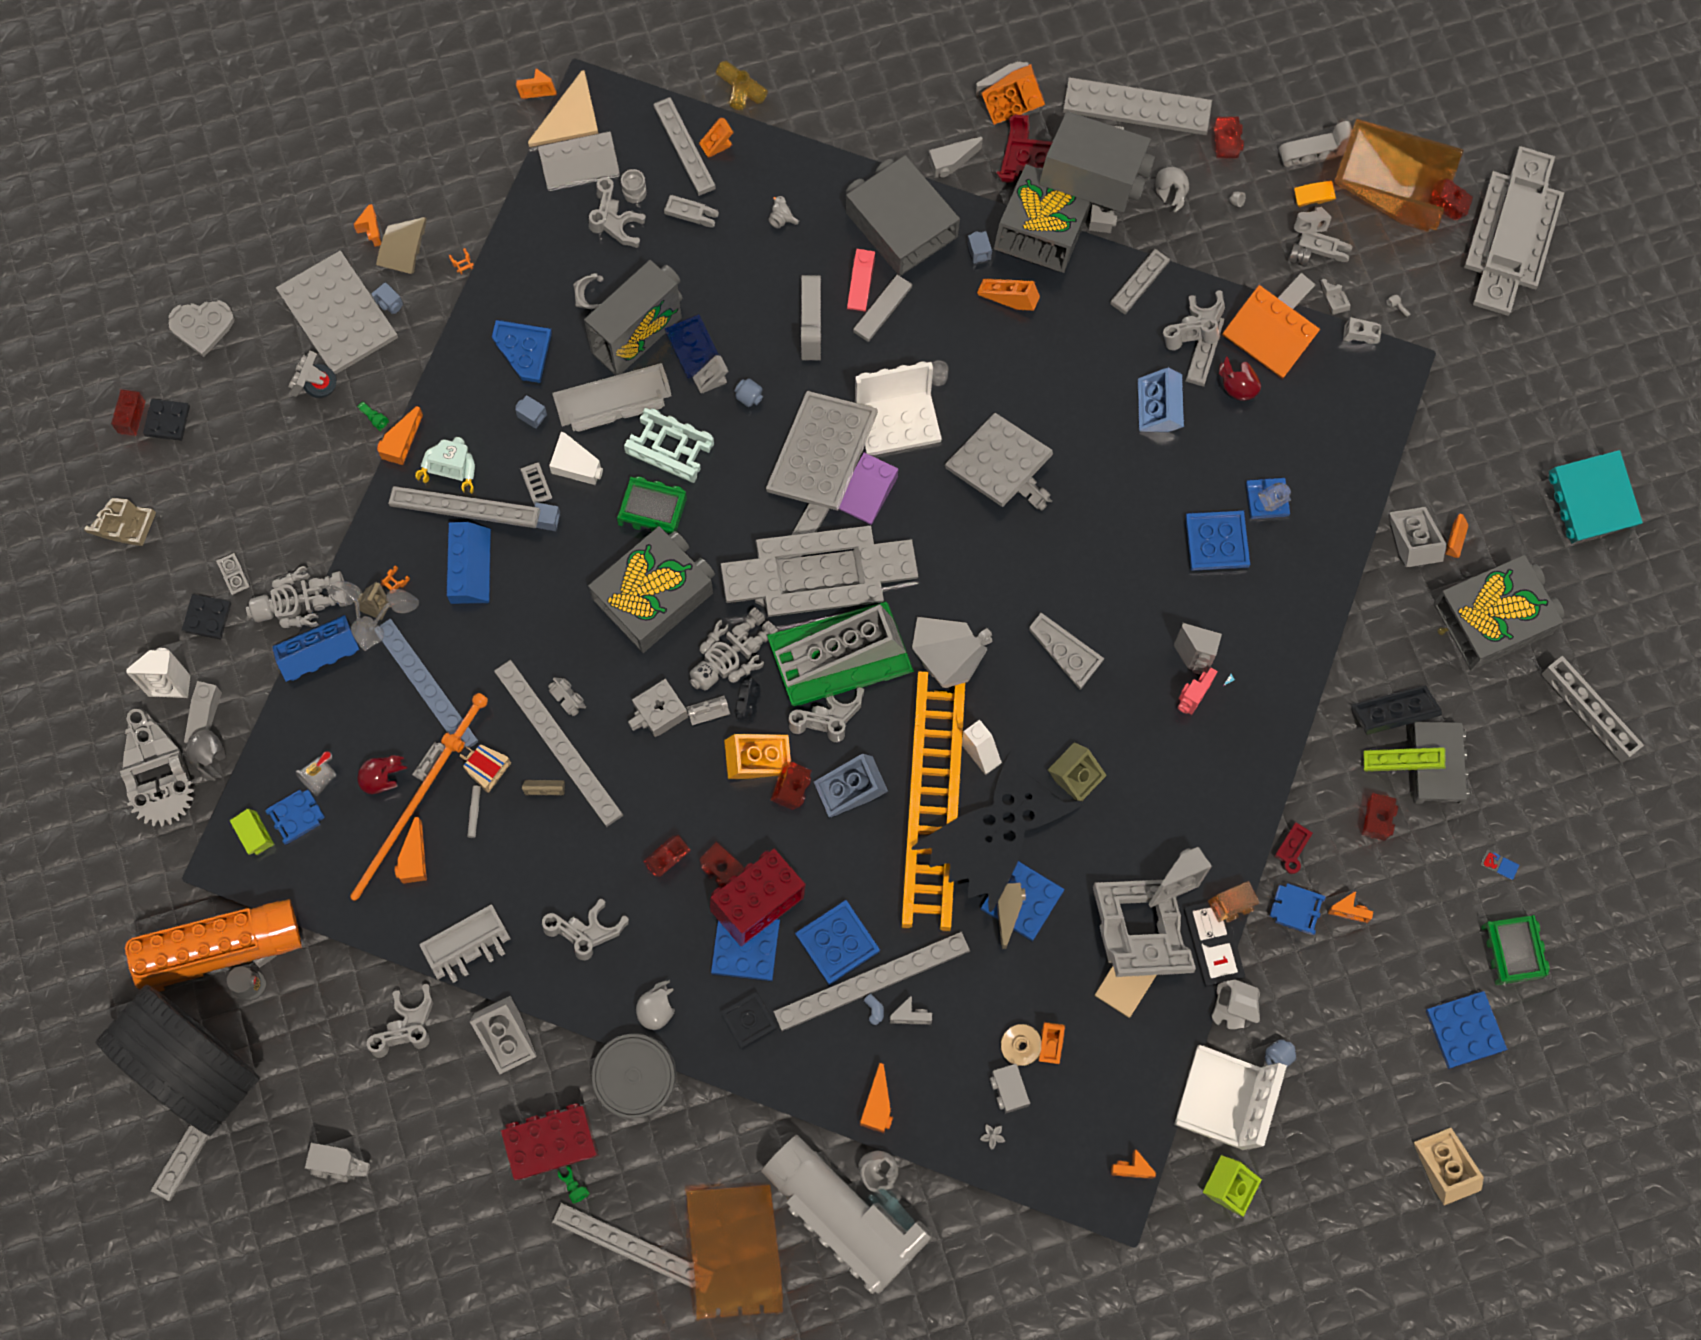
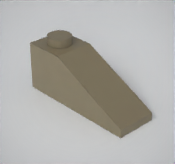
[357,582,390,620]
[997,883,1026,949]

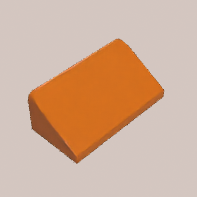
[1445,514,1468,558]

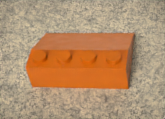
[1222,285,1320,379]

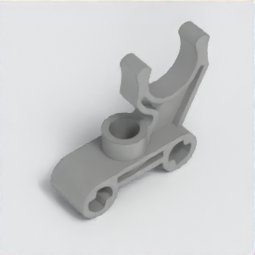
[589,177,645,248]
[1163,291,1225,350]
[789,688,864,742]
[542,899,628,960]
[367,984,433,1058]

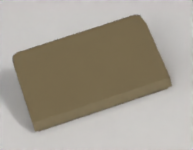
[522,780,565,795]

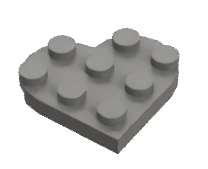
[168,300,235,357]

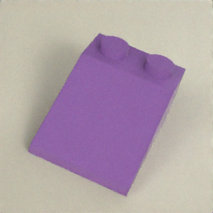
[839,453,898,525]

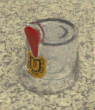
[295,751,336,796]

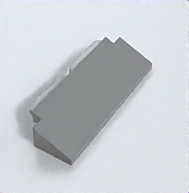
[552,363,671,431]

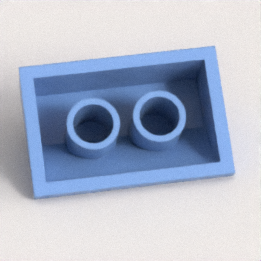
[1138,368,1184,432]

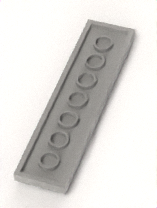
[1063,78,1212,135]

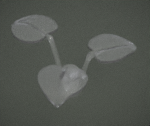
[326,581,420,651]

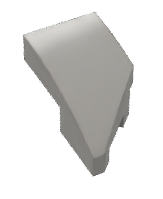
[1321,279,1351,315]

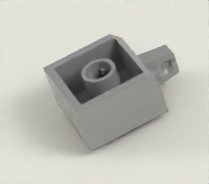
[628,679,688,737]
[305,1143,370,1183]

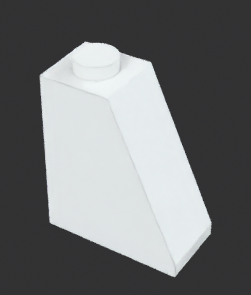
[550,432,603,485]
[962,720,1001,775]

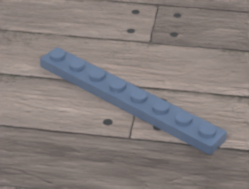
[374,619,478,749]

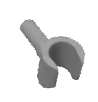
[1386,295,1410,317]

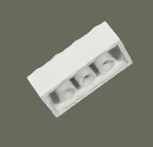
[127,648,191,698]

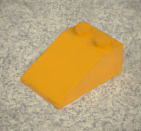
[724,734,792,779]

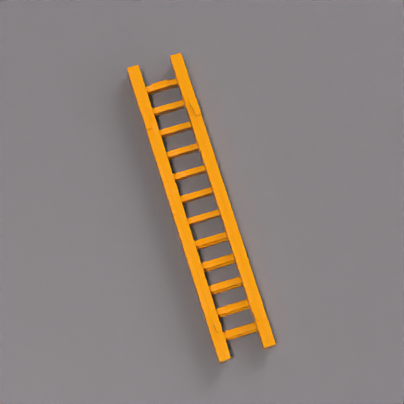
[902,671,965,931]

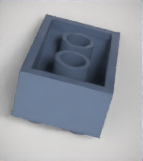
[814,754,888,817]

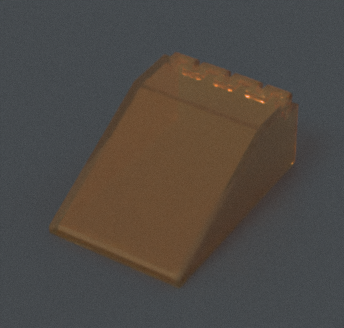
[1335,119,1464,232]
[686,1185,783,1322]

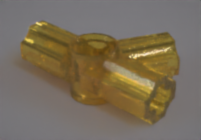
[716,61,768,110]

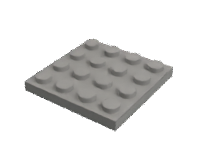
[945,413,1053,507]

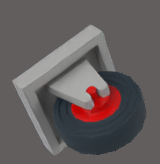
[288,351,337,398]

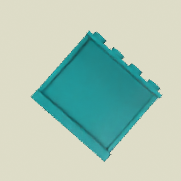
[1549,450,1643,544]

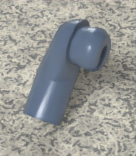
[864,993,884,1025]

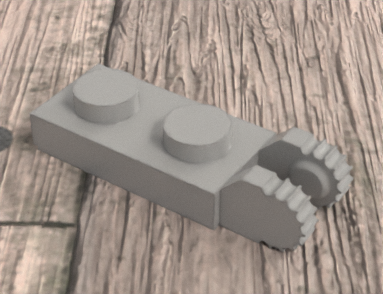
[664,195,719,228]
[1299,233,1352,262]

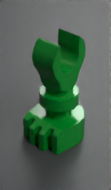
[357,401,389,432]
[558,1166,589,1204]

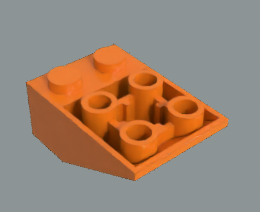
[982,64,1045,124]

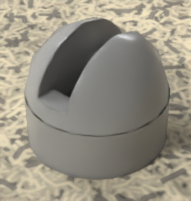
[1229,191,1245,207]

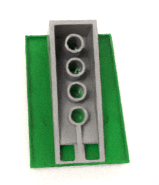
[767,602,914,706]

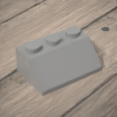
[1174,623,1222,674]

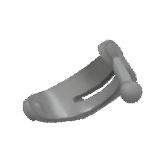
[573,273,603,309]

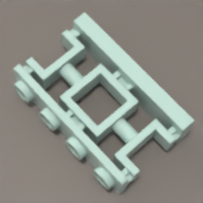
[624,408,714,483]

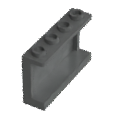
[1410,722,1470,804]

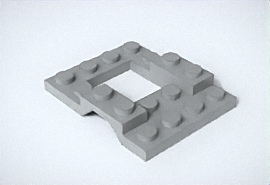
[1093,880,1196,977]

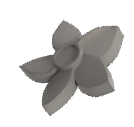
[980,1125,1005,1149]

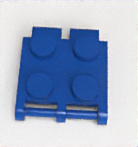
[265,790,325,845]
[1270,884,1325,935]

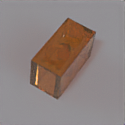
[1208,881,1260,923]

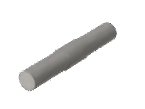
[467,786,481,838]

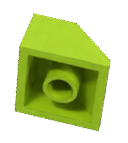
[1203,1155,1262,1217]

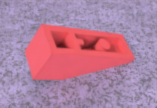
[847,249,875,312]

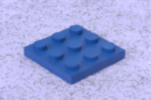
[1185,511,1250,571]
[981,861,1064,942]
[795,900,880,985]
[711,920,780,981]
[1426,991,1507,1069]

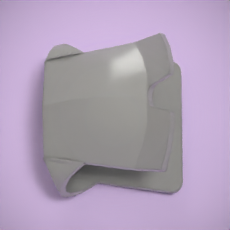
[1211,980,1260,1029]

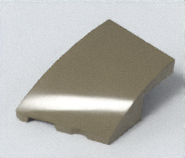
[376,217,427,274]
[84,498,156,546]

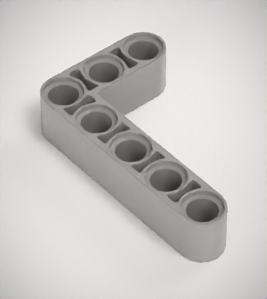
[801,275,821,360]

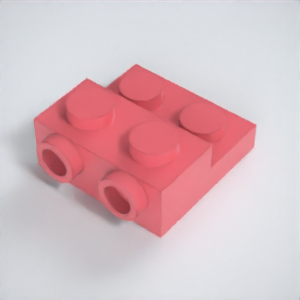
[1178,668,1218,715]

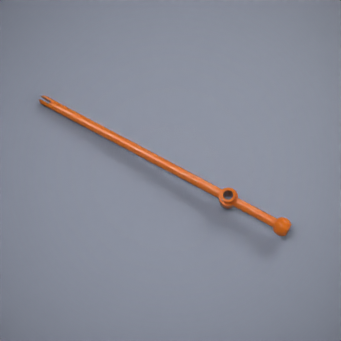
[350,693,488,901]

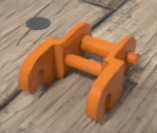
[449,248,473,275]
[380,566,410,594]

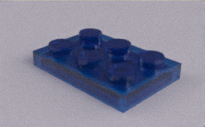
[665,315,719,378]

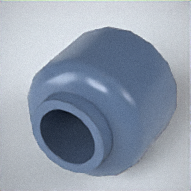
[734,379,763,407]
[1265,1039,1296,1068]

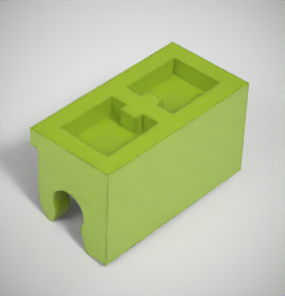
[230,809,275,855]

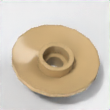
[1001,1025,1042,1066]

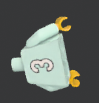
[415,437,475,494]

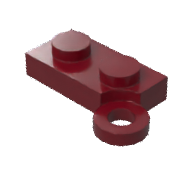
[1274,823,1313,874]

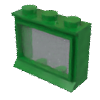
[617,477,687,535]
[1482,915,1550,985]

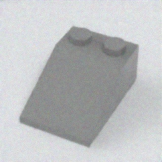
[1389,507,1446,567]
[1149,847,1212,907]
[470,996,536,1074]

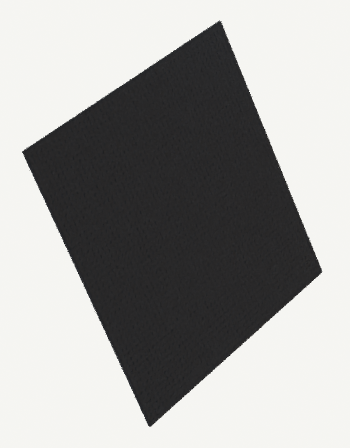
[182,59,1436,1248]

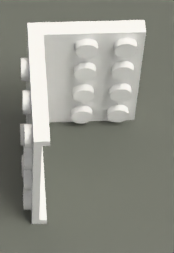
[855,362,941,456]
[1174,1045,1286,1150]

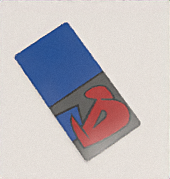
[1481,850,1519,880]

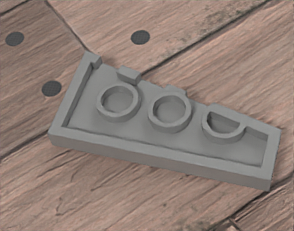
[1029,613,1104,690]

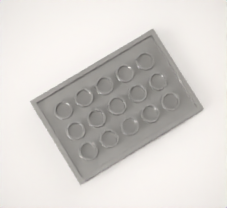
[276,251,398,375]
[766,391,878,511]

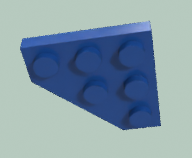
[492,320,552,383]

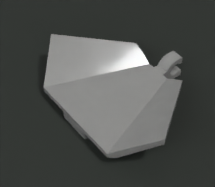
[912,617,993,688]

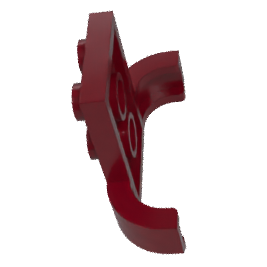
[997,114,1053,183]

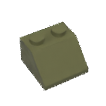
[1048,742,1106,801]

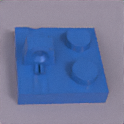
[1246,478,1290,519]

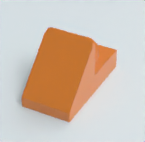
[516,69,556,99]
[699,118,734,157]
[354,204,381,247]
[1328,891,1373,923]
[1039,1023,1065,1064]
[1111,1149,1156,1179]

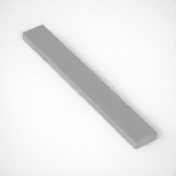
[388,486,541,528]
[552,1203,714,1294]

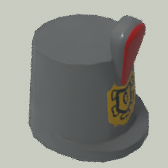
[227,966,266,1000]

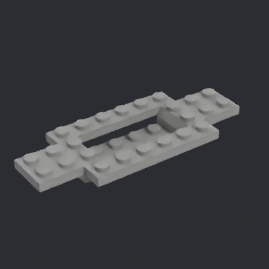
[1464,146,1564,316]
[720,526,918,617]

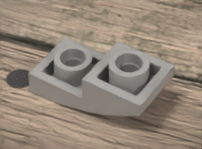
[216,553,250,595]

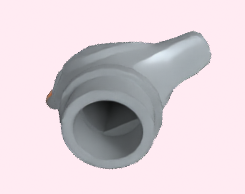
[769,196,799,228]

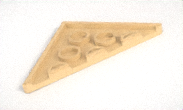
[528,71,598,147]

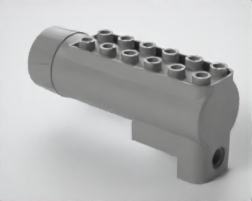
[761,1135,934,1294]

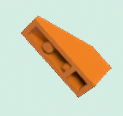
[977,279,1040,311]
[377,406,423,465]
[395,817,427,883]
[860,1063,893,1133]

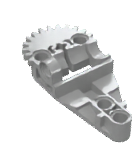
[120,709,194,827]

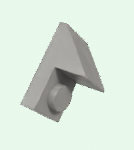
[693,356,729,393]
[890,996,932,1025]

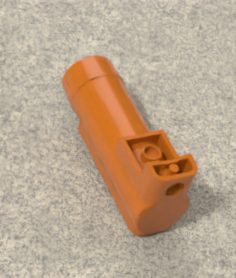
[125,899,302,992]

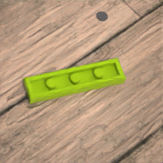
[1364,748,1446,772]

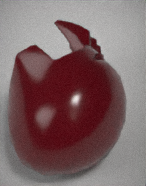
[1219,357,1261,401]
[357,755,407,794]

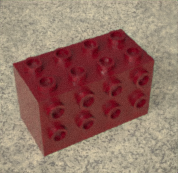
[710,849,806,947]
[501,1103,599,1180]

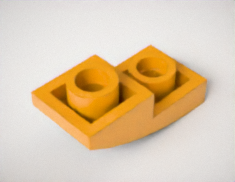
[1294,181,1336,207]

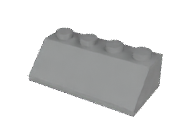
[538,132,620,189]

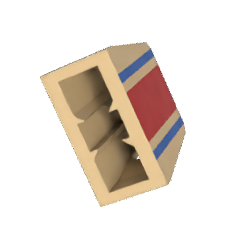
[460,745,511,793]

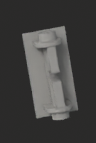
[1019,477,1052,511]
[548,678,586,716]
[687,696,730,725]
[412,742,445,781]

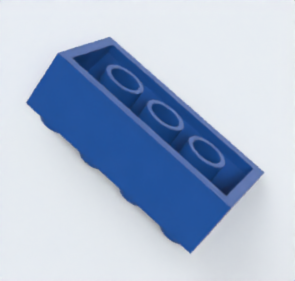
[447,522,491,604]
[272,615,359,681]

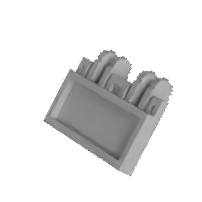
[419,904,510,983]

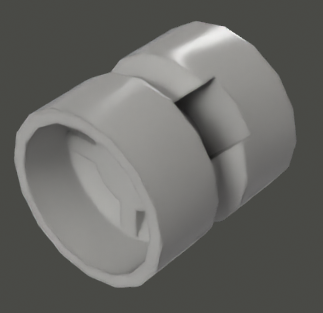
[621,169,647,203]

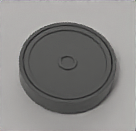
[592,1033,677,1118]

